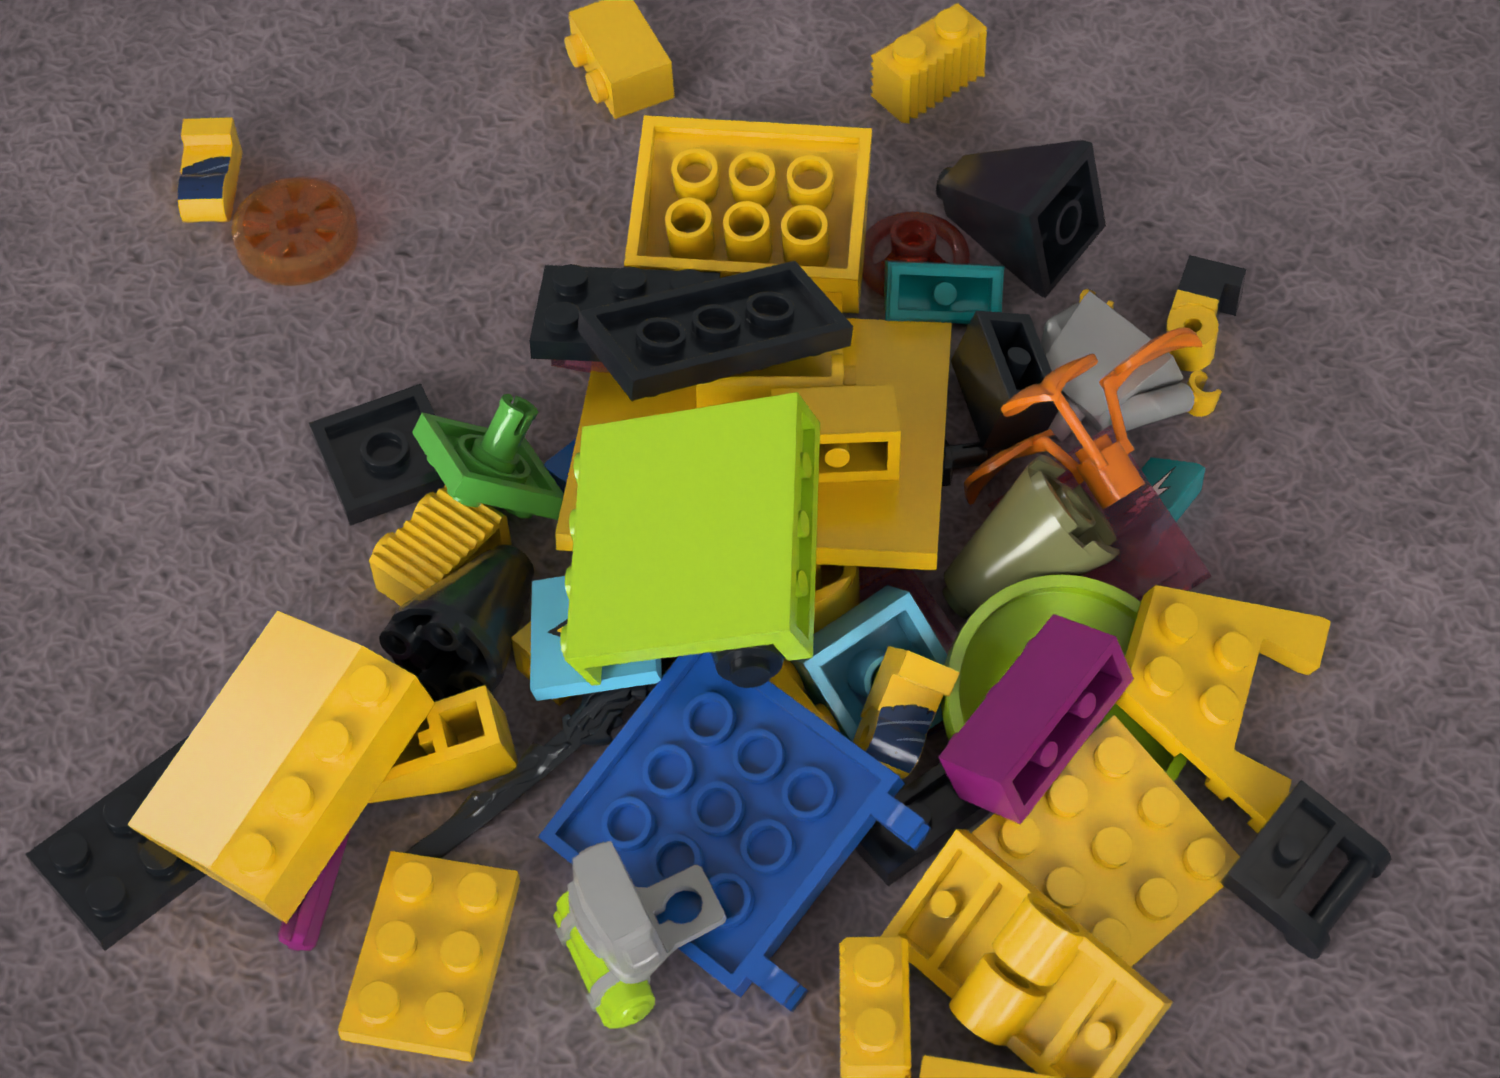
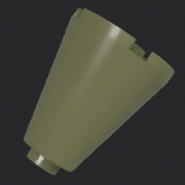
[942,455,1120,619]

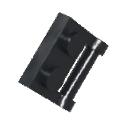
[1220,780,1391,959]

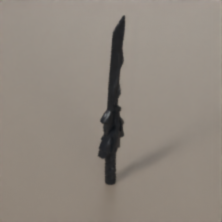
[405,656,678,859]

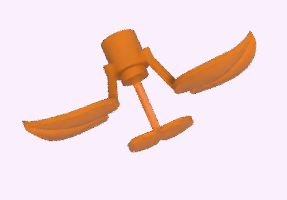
[964,327,1203,510]

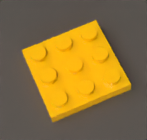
[971,715,1240,967]

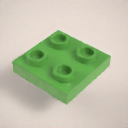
[412,394,564,520]

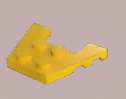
[1115,585,1331,834]

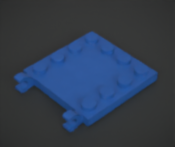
[538,652,932,1012]

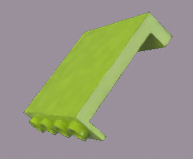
[560,392,820,686]

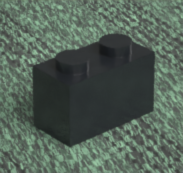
[951,311,1059,449]

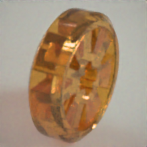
[231,176,359,286]

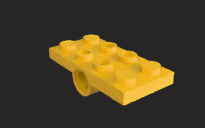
[880,829,1173,1078]

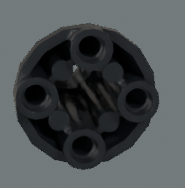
[379,545,534,702]

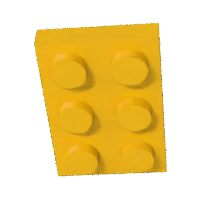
[338,851,520,1062]

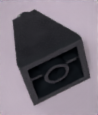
[936,140,1106,298]

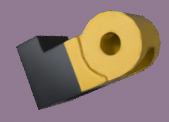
[1166,255,1247,372]

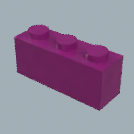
[938,614,1134,824]

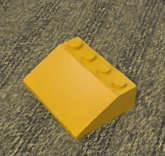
[624,115,872,314]
[127,610,435,924]

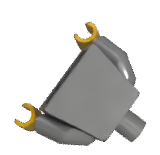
[1041,289,1222,443]

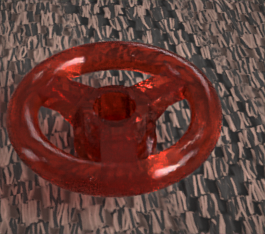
[862,212,970,297]

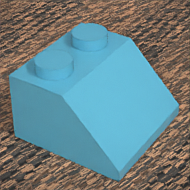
[790,585,947,742]

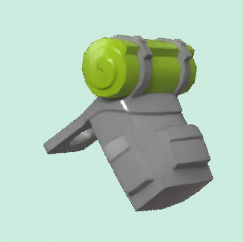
[553,841,727,1029]

